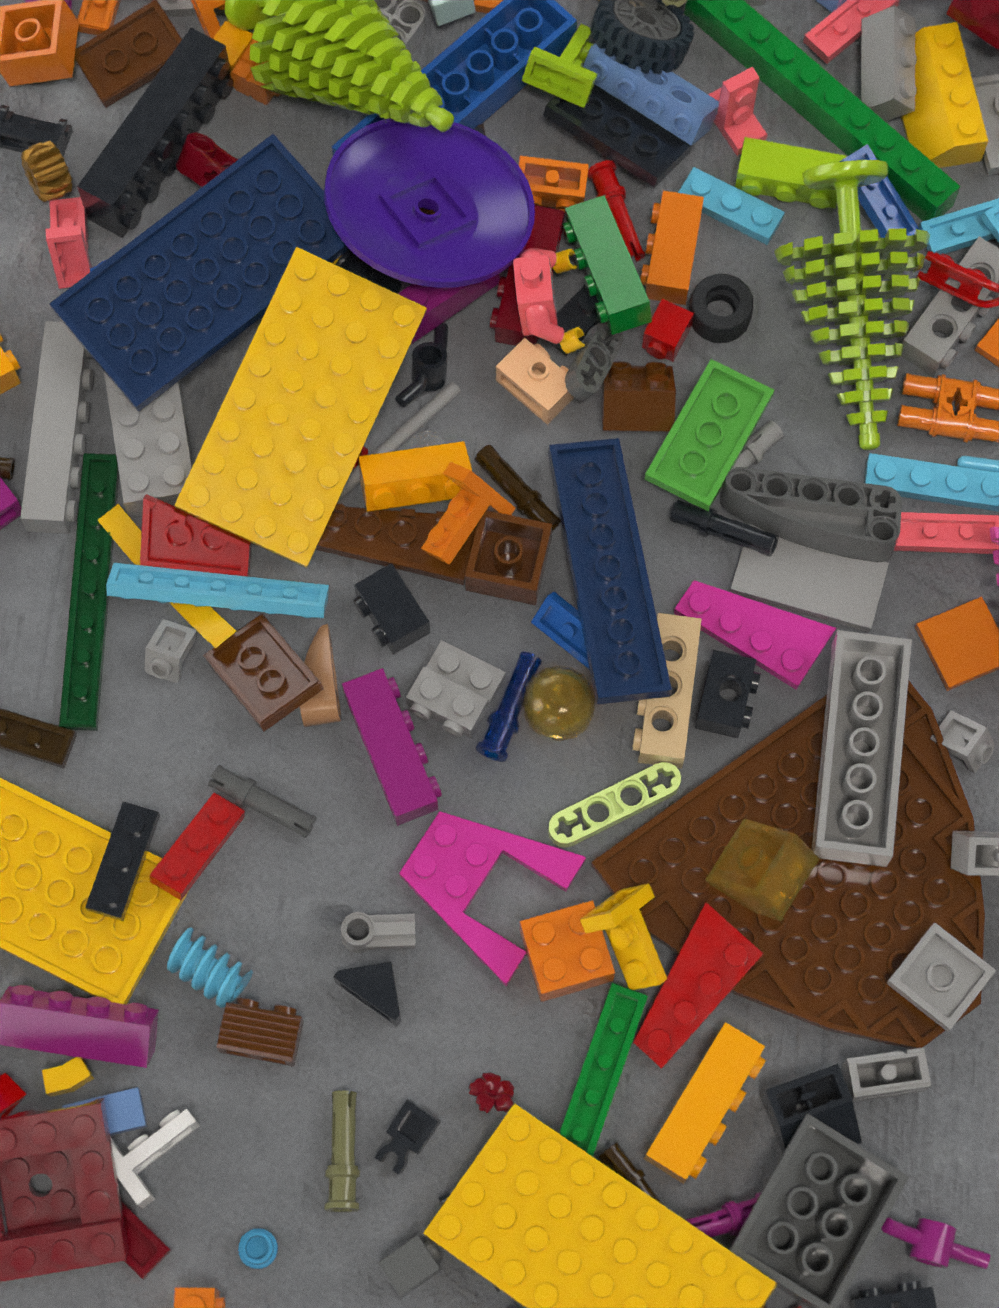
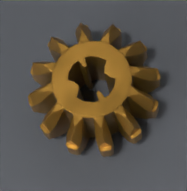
[21,140,72,202]

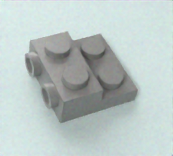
[406,640,506,739]

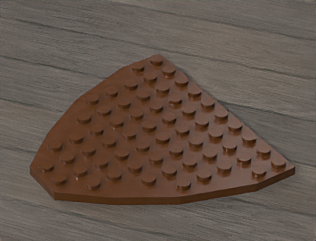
[591,680,985,1049]

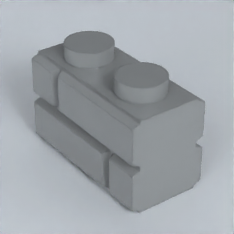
[842,1048,931,1102]

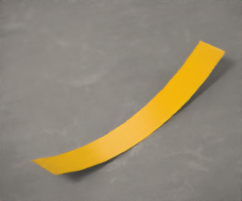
[98,503,236,648]

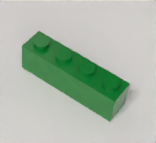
[562,195,652,335]

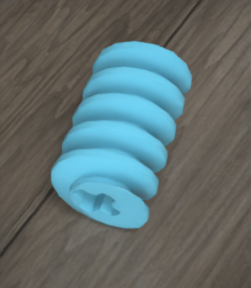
[167,927,253,1008]

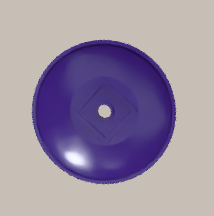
[324,118,535,288]

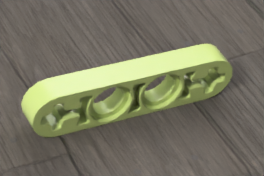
[548,762,681,848]

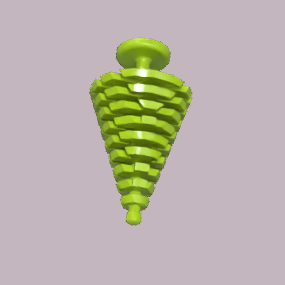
[225,0,454,132]
[773,160,930,450]

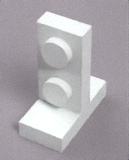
[111,1109,200,1209]

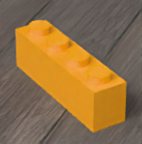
[644,1022,766,1184]

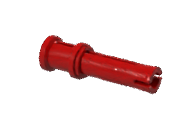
[587,160,645,262]

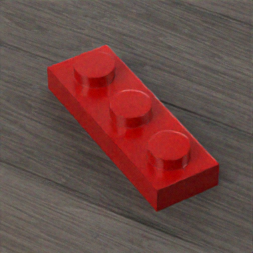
[150,793,245,901]

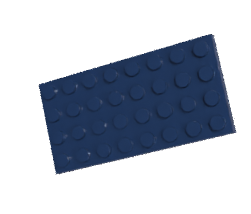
[49,134,349,412]

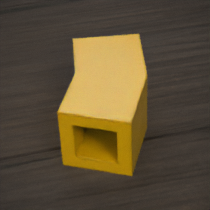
[42,1057,94,1097]

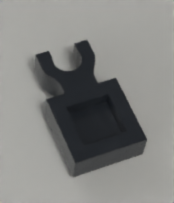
[375,1099,441,1175]

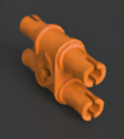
[897,373,999,443]

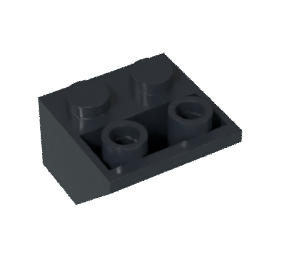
[761,1064,862,1153]

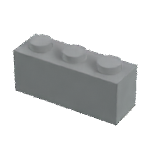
[861,5,917,122]

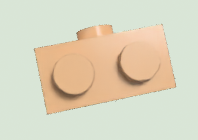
[496,338,574,425]

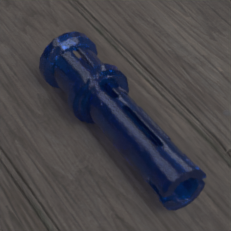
[476,652,542,762]

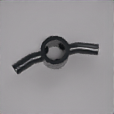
[395,323,448,407]

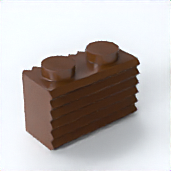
[216,998,304,1066]

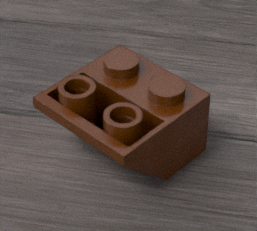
[602,361,676,431]

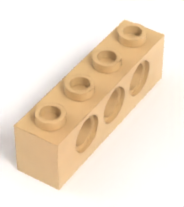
[632,613,702,769]

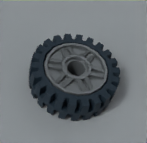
[590,0,694,74]

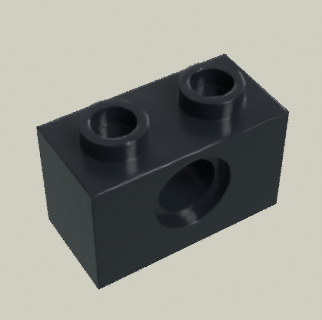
[695,650,761,739]

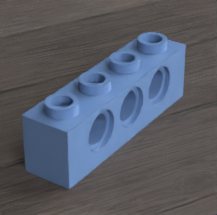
[583,43,719,145]

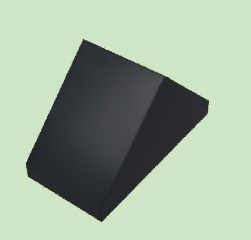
[333,961,401,1027]

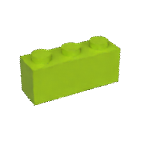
[735,137,847,208]

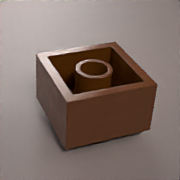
[465,510,552,605]

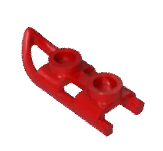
[916,251,999,308]

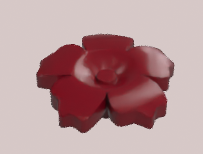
[469,1072,515,1113]

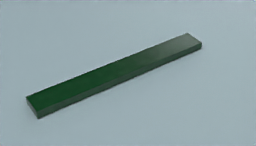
[59,453,119,731]

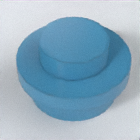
[238,1228,278,1269]

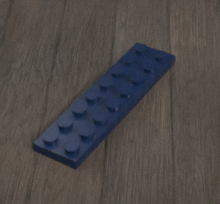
[548,438,672,705]

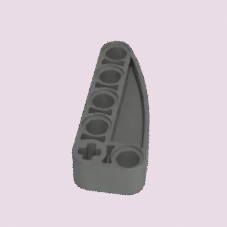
[721,467,902,562]

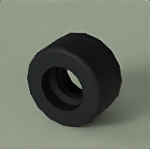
[689,274,753,343]

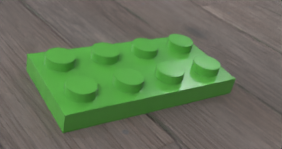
[644,359,775,511]

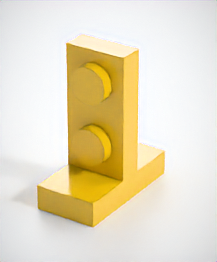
[580,883,667,990]

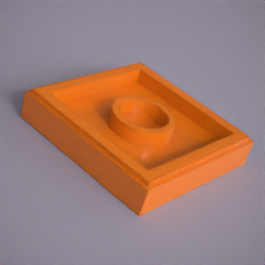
[915,597,999,691]

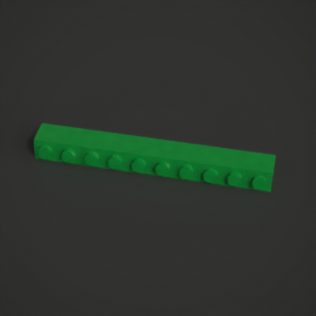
[684,0,960,221]

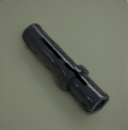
[670,500,779,557]

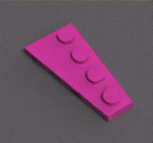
[674,580,836,690]

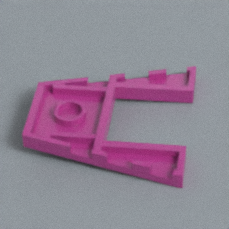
[399,811,586,987]

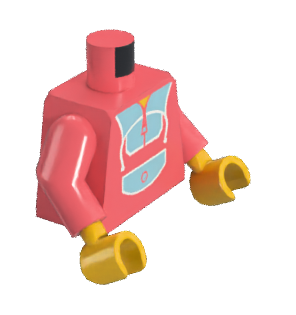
[513,248,585,354]

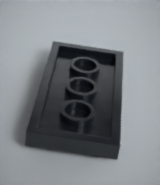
[543,84,693,188]

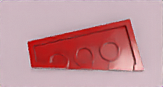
[633,902,764,1069]

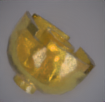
[522,665,596,741]

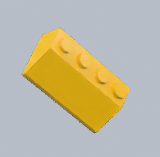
[901,22,988,168]

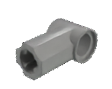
[341,912,415,953]

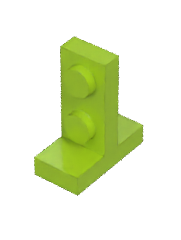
[522,24,597,108]

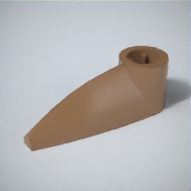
[300,624,341,727]

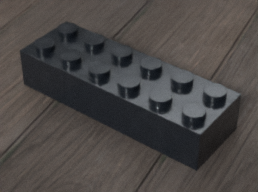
[77,27,233,238]

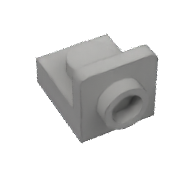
[145,619,197,683]
[930,710,995,773]

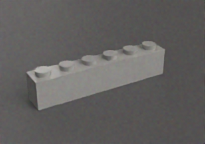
[20,321,93,534]

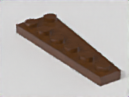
[316,503,478,585]

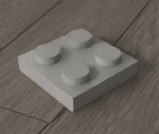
[886,922,996,1032]

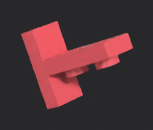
[708,67,767,156]
[46,197,92,289]

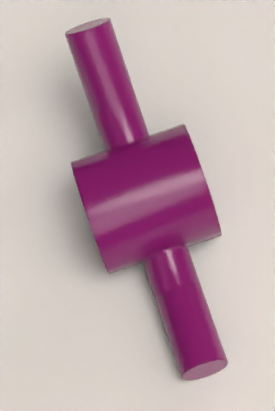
[881,1218,990,1269]

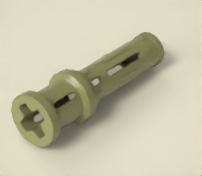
[324,1091,360,1212]

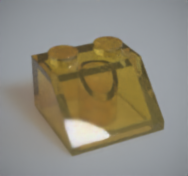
[705,818,820,921]

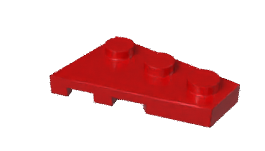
[140,494,251,577]

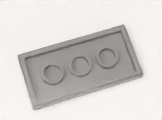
[730,524,889,633]

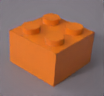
[0,0,79,86]
[520,900,615,1002]

